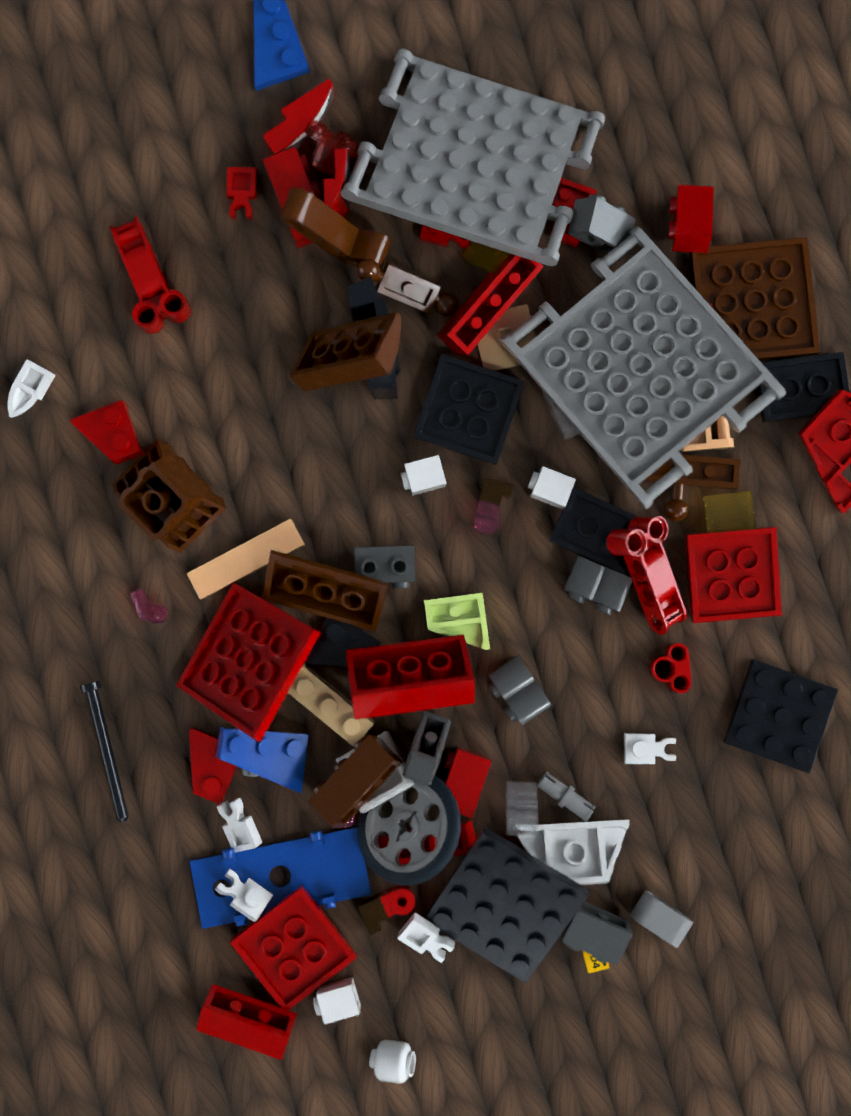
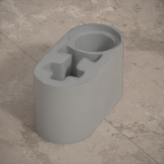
[629,890,694,948]

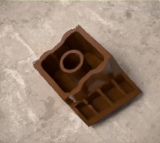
[112,439,226,553]

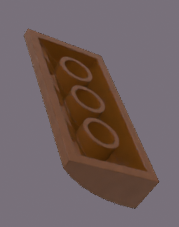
[290,312,401,391]
[262,550,388,632]

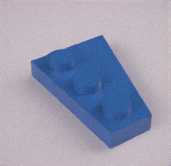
[254,0,310,91]
[216,727,309,794]

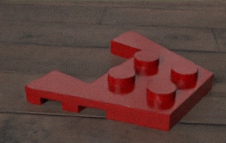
[798,389,851,514]

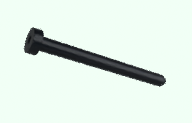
[80,681,129,822]

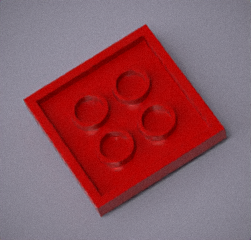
[685,526,782,623]
[230,885,357,1010]

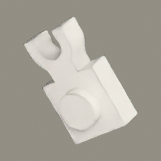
[624,733,676,764]
[217,797,263,853]
[215,869,273,922]
[397,913,455,963]

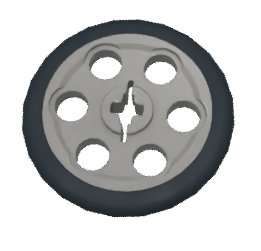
[358,776,461,886]

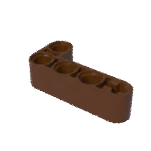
[280,188,391,270]

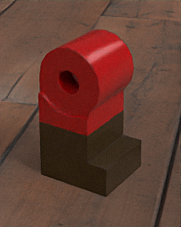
[358,885,415,935]

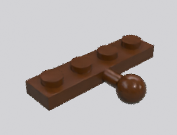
[619,454,741,522]

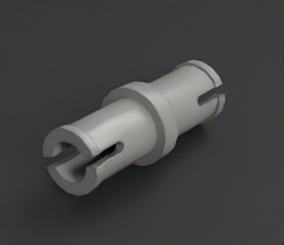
[536,771,596,822]

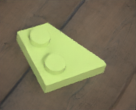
[424,593,490,650]

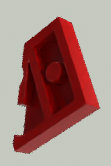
[70,399,143,465]
[189,727,237,804]

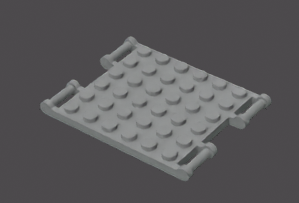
[341,49,605,266]
[500,226,786,510]

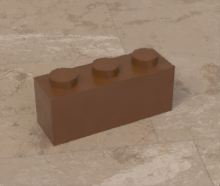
[308,735,403,828]

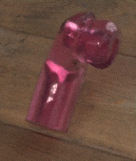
[129,589,168,624]

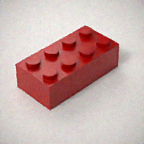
[345,635,475,720]

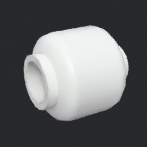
[370,1039,416,1084]

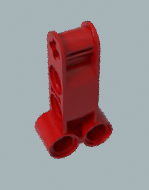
[110,215,191,334]
[607,516,687,635]

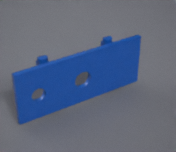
[189,826,372,929]

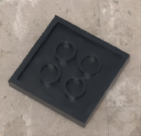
[414,353,525,466]
[723,659,838,774]

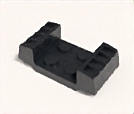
[348,277,400,399]

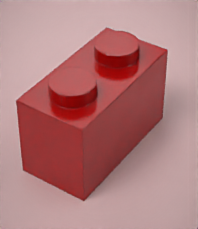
[667,184,714,253]
[442,746,492,818]

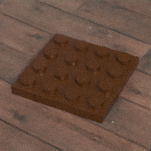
[689,237,821,360]

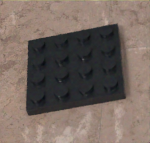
[425,827,589,983]

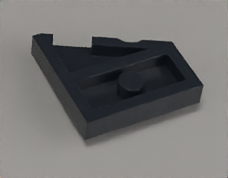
[304,618,381,667]

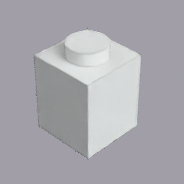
[401,455,447,496]
[527,466,576,509]
[313,976,361,1025]

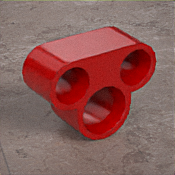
[648,643,692,694]

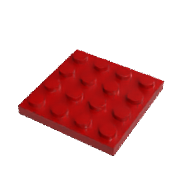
[176,582,320,742]

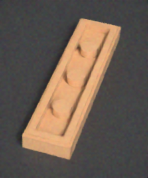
[186,518,305,600]

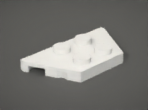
[514,819,630,885]

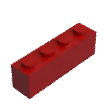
[437,252,544,355]

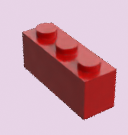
[263,147,321,248]
[196,984,297,1060]

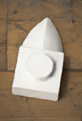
[8,359,56,418]

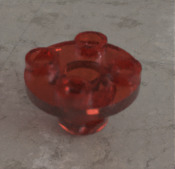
[304,119,360,174]

